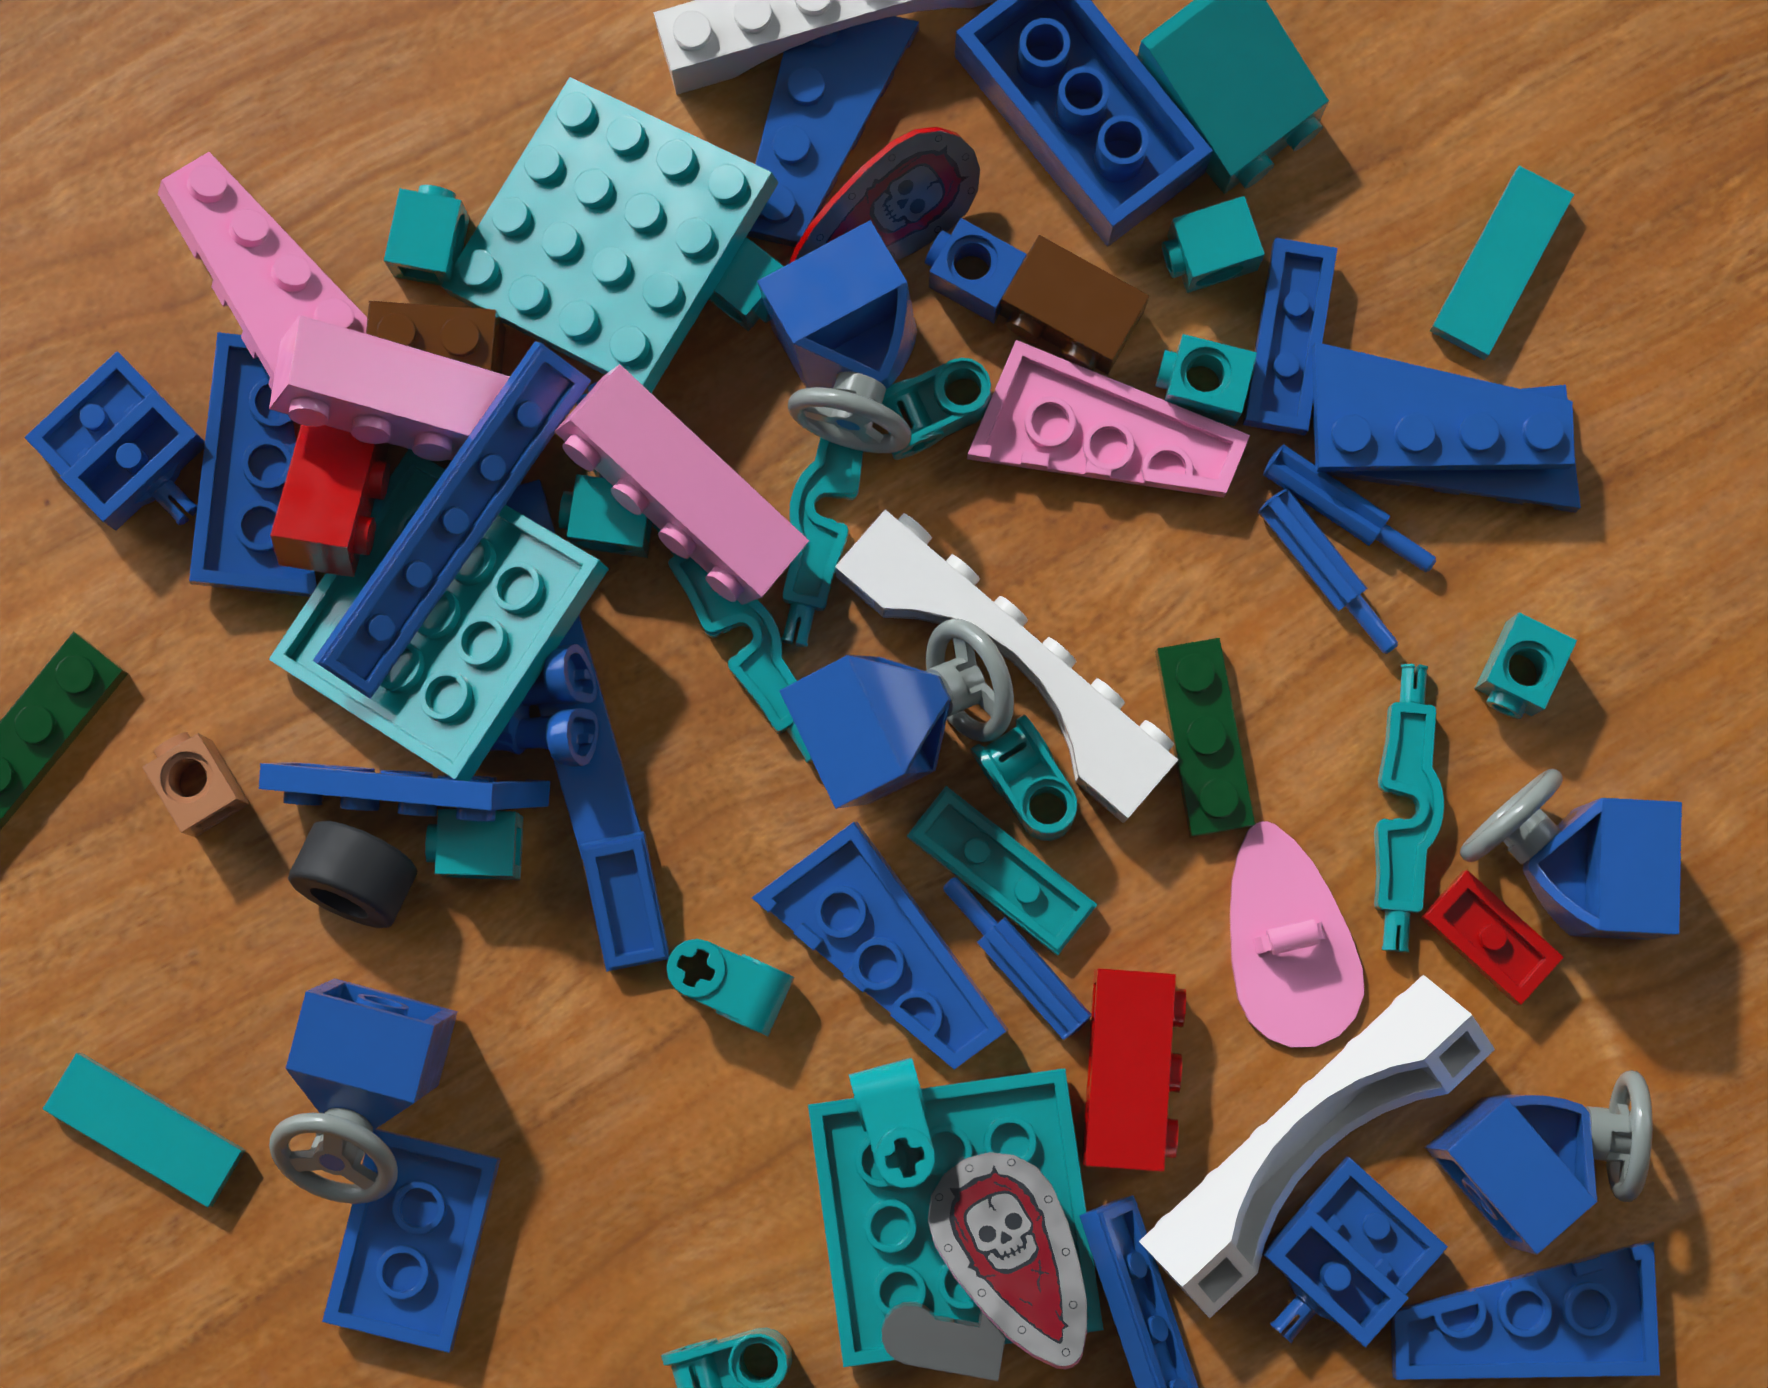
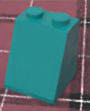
[1137,0,1329,195]

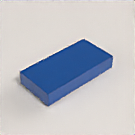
[580,831,670,972]

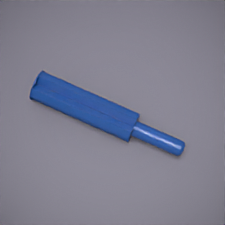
[1263,444,1436,572]
[1258,488,1398,654]
[943,877,1092,1040]

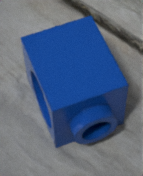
[924,218,1027,323]

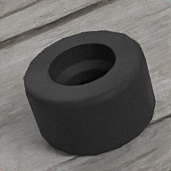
[288,821,418,928]

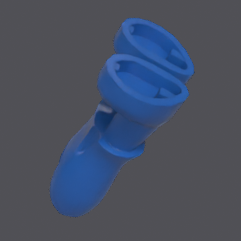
[490,644,599,767]

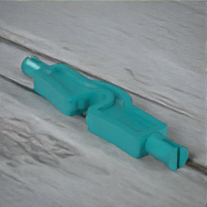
[781,438,863,647]
[653,524,812,763]
[1374,664,1444,952]

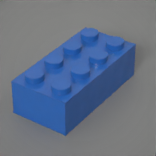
[955,0,1213,247]

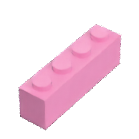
[269,315,510,461]
[554,364,809,605]

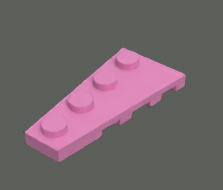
[158,152,367,390]
[967,340,1250,498]

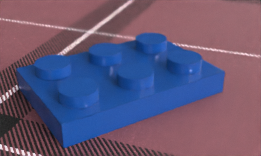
[322,1128,501,1353]

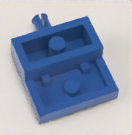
[24,351,205,531]
[1262,1157,1448,1347]

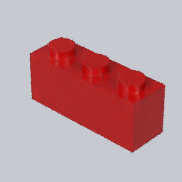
[270,425,394,577]
[1082,968,1186,1171]

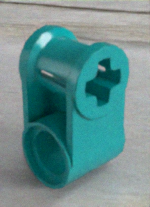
[882,357,992,460]
[970,714,1077,841]
[667,939,795,1036]
[848,1057,935,1189]
[661,1327,793,1388]

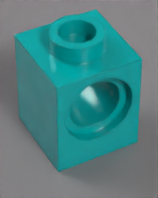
[383,185,470,286]
[1162,196,1265,293]
[708,237,784,332]
[1155,334,1257,426]
[559,474,653,558]
[1474,612,1577,719]
[425,809,524,880]

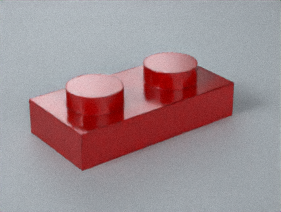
[1420,870,1564,1006]

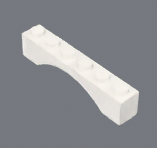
[653,0,997,95]
[835,509,1178,823]
[1139,975,1495,1318]

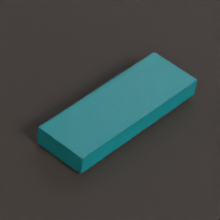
[1430,165,1574,360]
[907,786,1097,956]
[43,1053,246,1207]

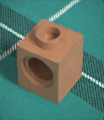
[142,732,250,838]

